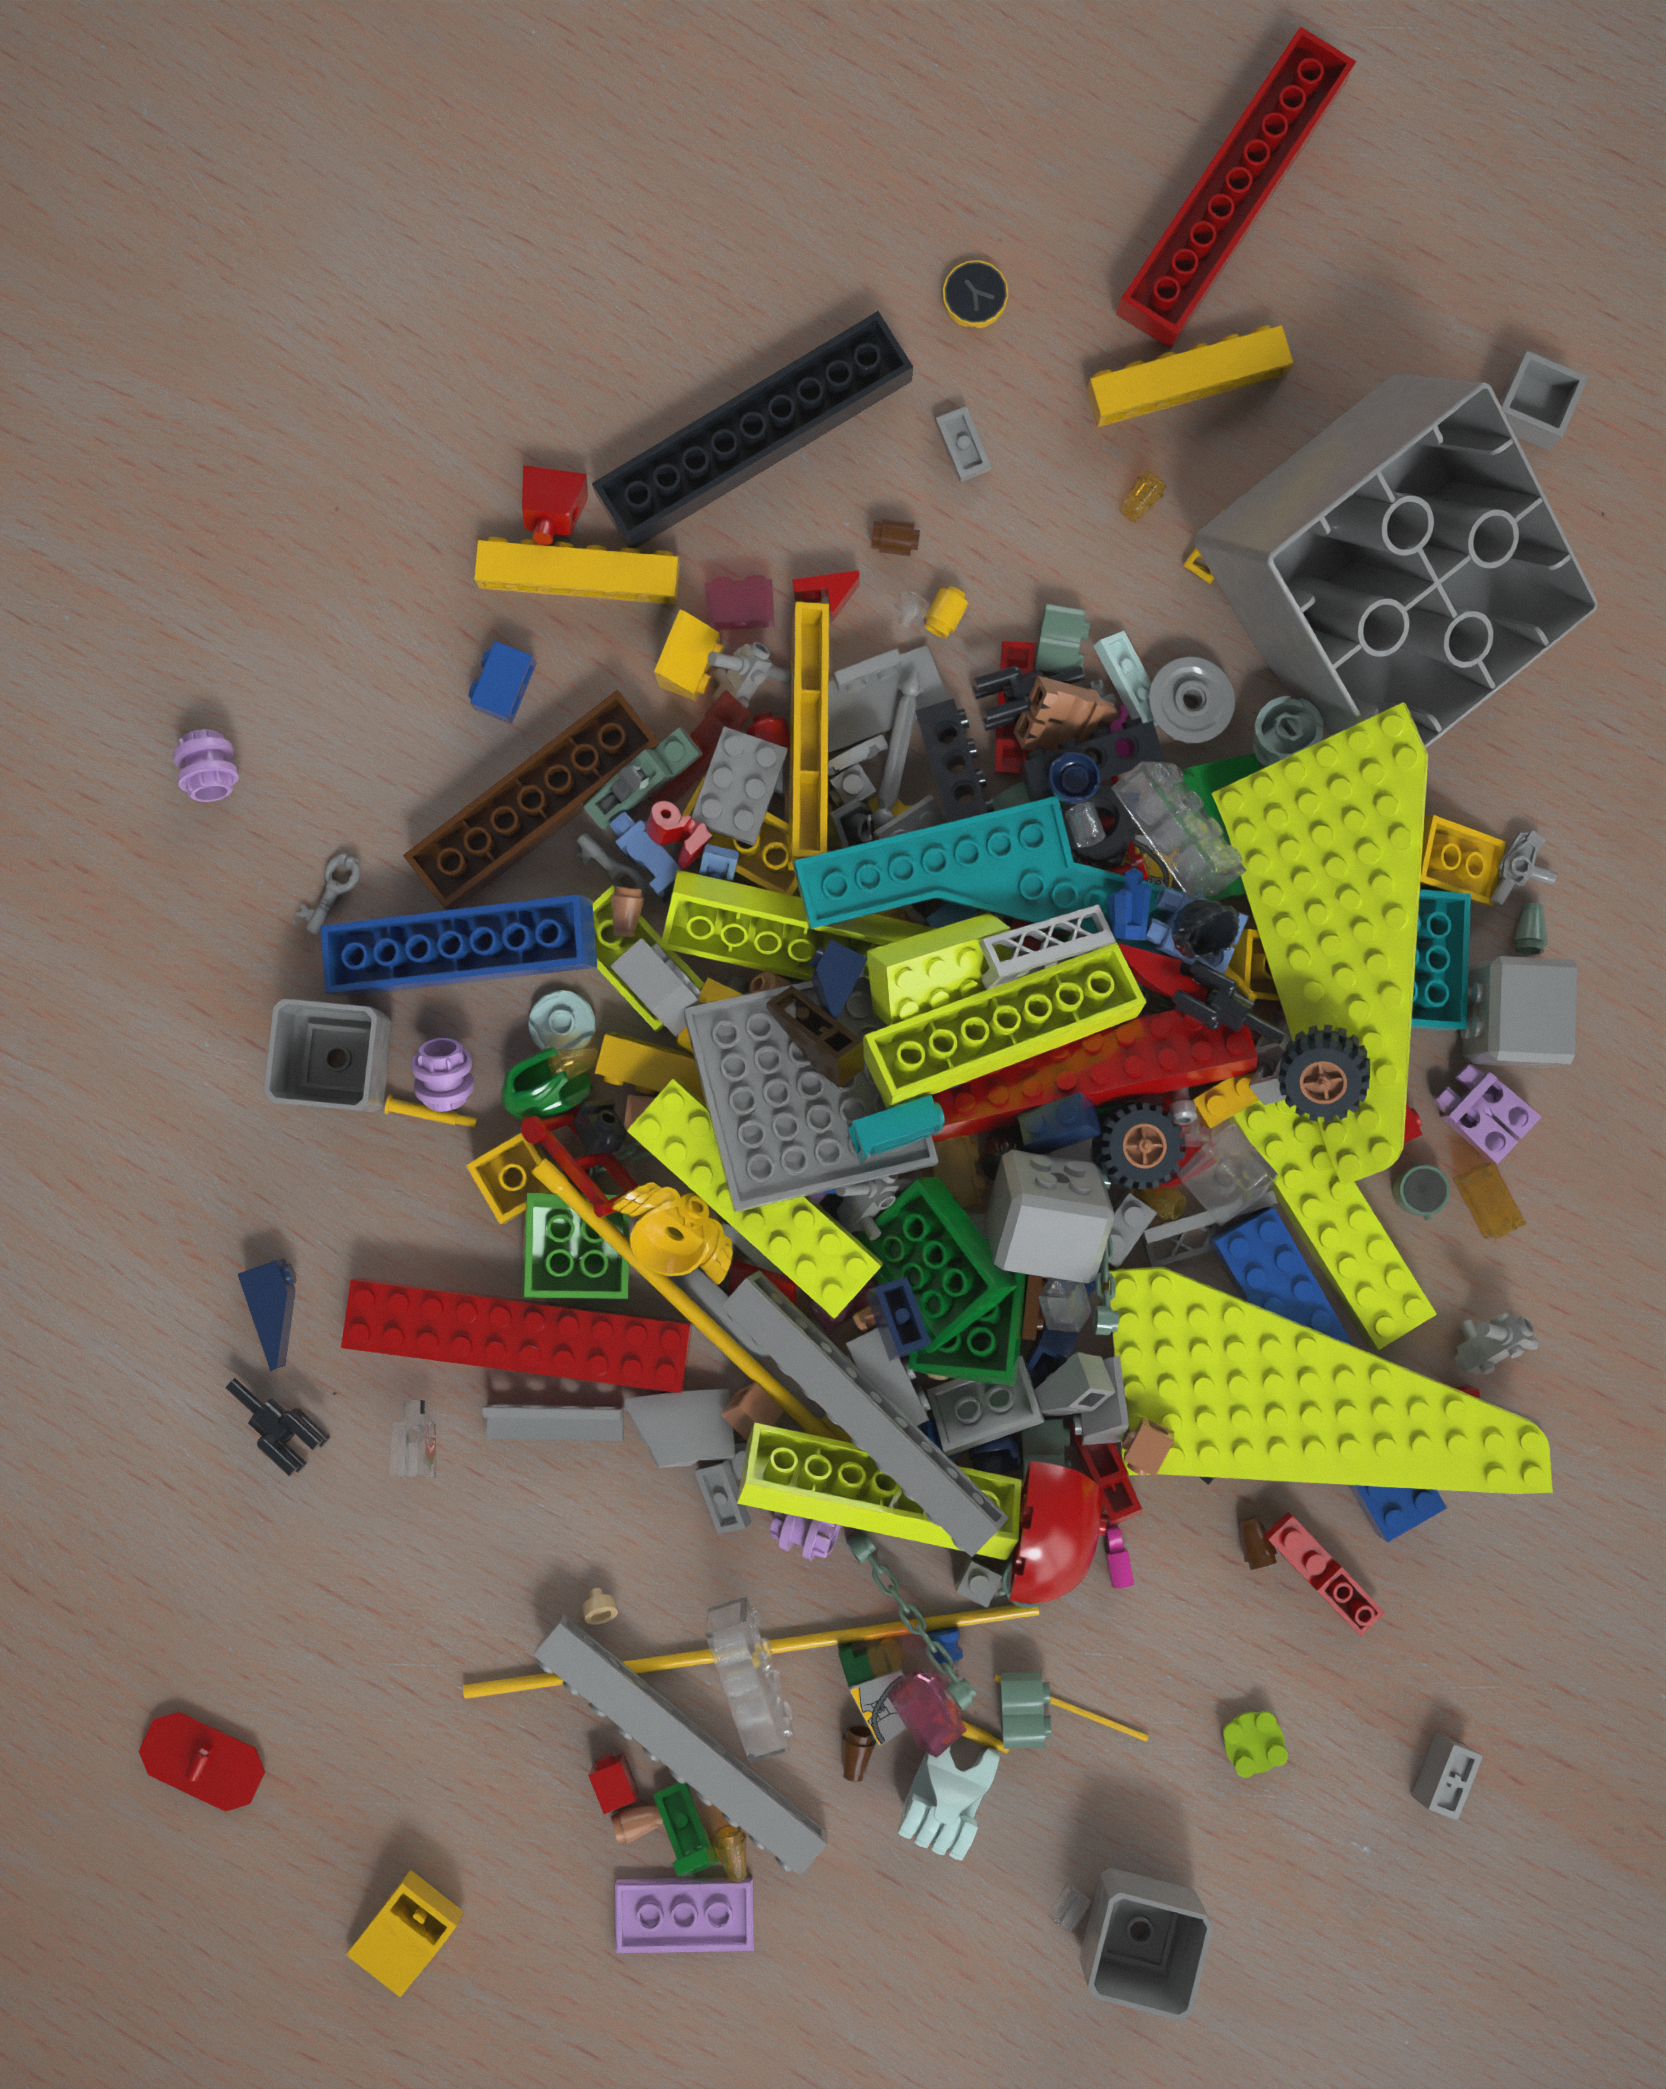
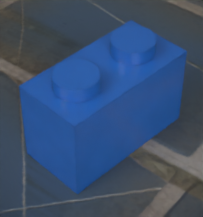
[468,641,537,724]

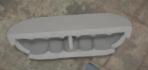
[671,1266,770,1359]

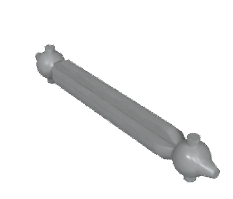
[870,671,924,829]

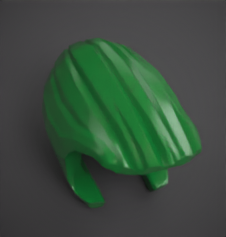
[501,1047,592,1121]

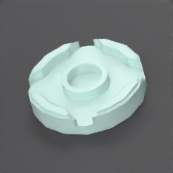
[529,990,596,1057]

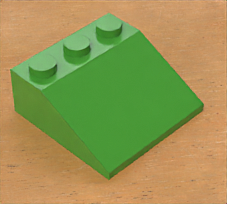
[521,1193,630,1299]

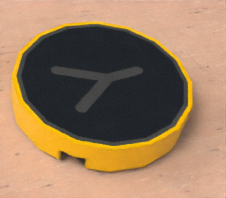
[943,260,1008,328]

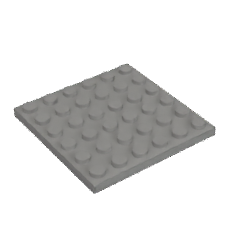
[684,969,939,1213]

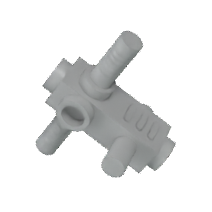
[708,642,791,718]
[835,1174,915,1240]
[1454,1313,1539,1374]

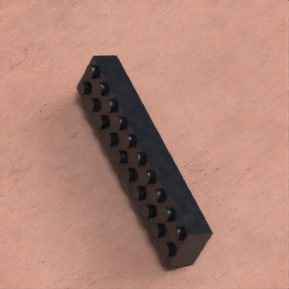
[592,311,913,549]

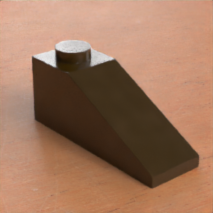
[766,985,864,1088]

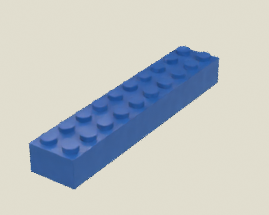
[1208,1207,1447,1543]

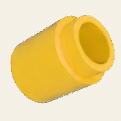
[924,586,969,639]

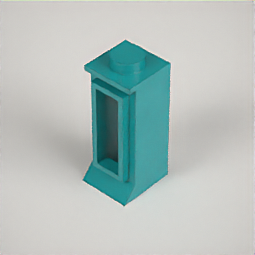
[847,1095,945,1165]

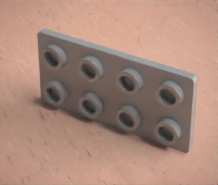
[828,645,949,754]

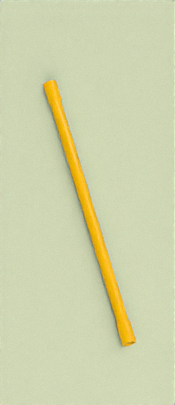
[531,1157,841,1441]

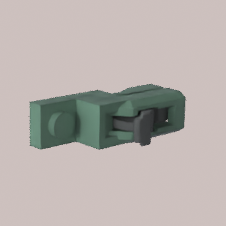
[583,727,703,830]

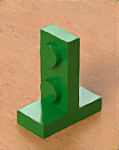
[653,1782,722,1876]

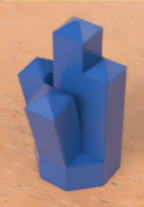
[1108,868,1151,940]

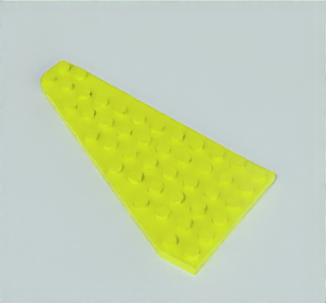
[1212,702,1428,1186]
[1109,1267,1553,1494]

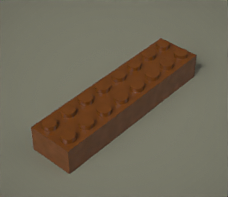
[403,689,660,910]

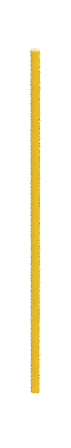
[463,1604,1039,1699]

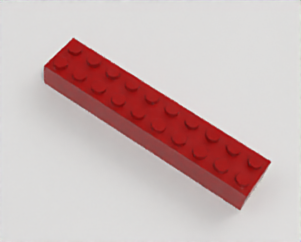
[1116,26,1357,349]
[931,1010,1258,1143]
[341,1278,693,1393]

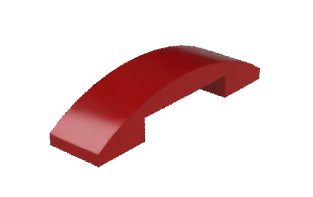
[994,641,1036,775]

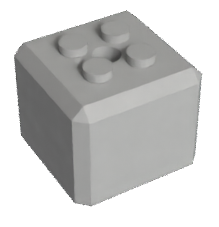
[1461,956,1577,1068]
[264,999,393,1113]
[984,1150,1115,1283]
[1079,1867,1213,2021]

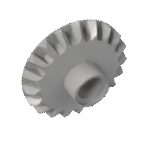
[1148,657,1235,744]

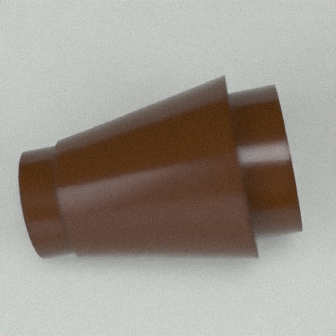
[1239,1516,1277,1570]
[842,1725,876,1782]

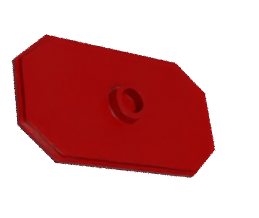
[138,1711,266,1812]

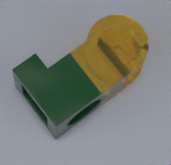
[838,1636,905,1687]

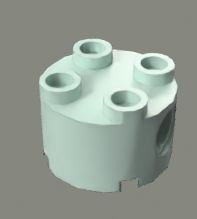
[1252,696,1323,767]

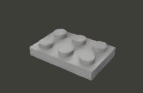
[691,727,788,846]
[927,1356,1044,1456]

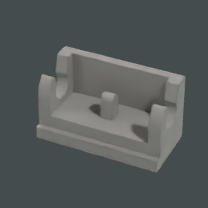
[1411,1732,1483,1821]

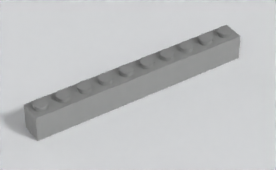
[721,1270,1009,1557]
[533,1614,827,1876]

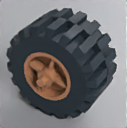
[1278,1025,1370,1122]
[1091,1103,1186,1189]

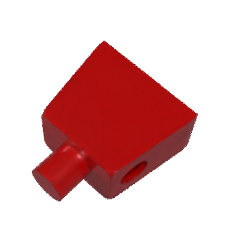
[522,465,588,545]

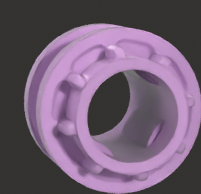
[173,729,239,802]
[411,1038,474,1111]
[770,1512,841,1561]

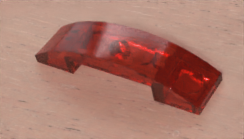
[648,690,751,804]

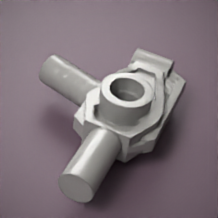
[1489,829,1557,906]

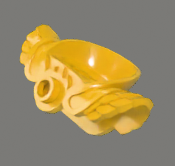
[612,1182,733,1284]

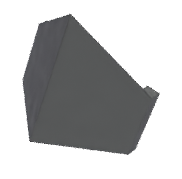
[827,799,875,851]

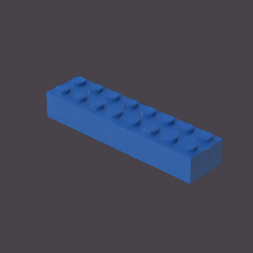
[320,894,597,997]

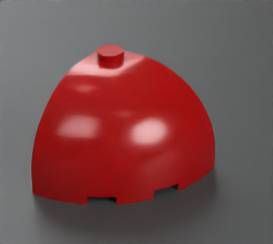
[1009,1461,1107,1603]

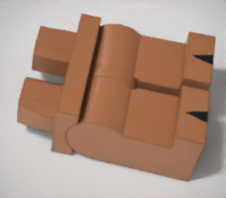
[1013,676,1117,753]

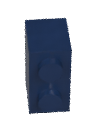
[1017,1092,1102,1155]
[866,1277,931,1361]

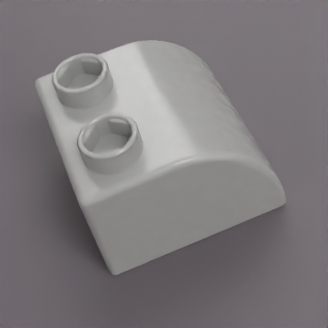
[1194,373,1598,748]

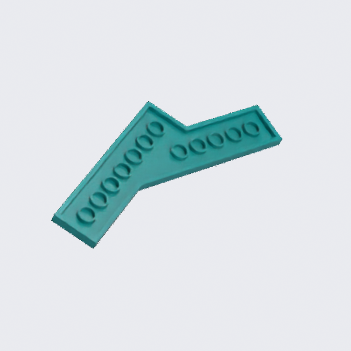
[792,797,1181,958]

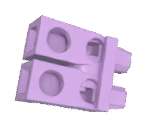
[1433,1064,1541,1165]

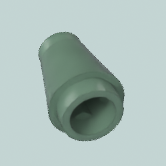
[1513,903,1548,955]

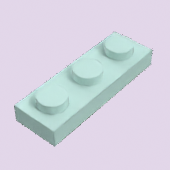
[1093,631,1159,727]

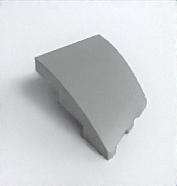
[622,1389,735,1468]

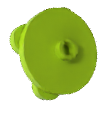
[1222,1711,1288,1778]

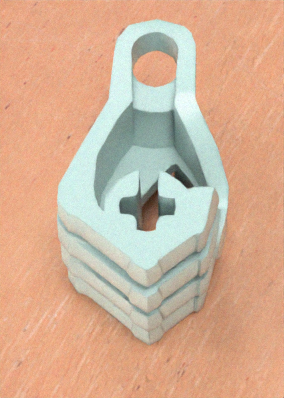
[898,1726,1000,1861]

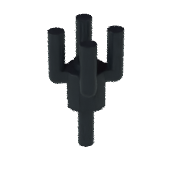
[972,666,1085,731]
[1172,960,1287,1044]
[226,1378,331,1476]

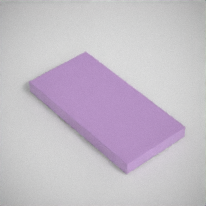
[615,1877,754,1953]

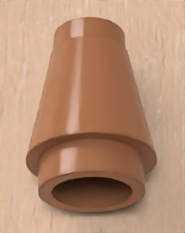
[611,886,645,937]
[611,1805,663,1844]

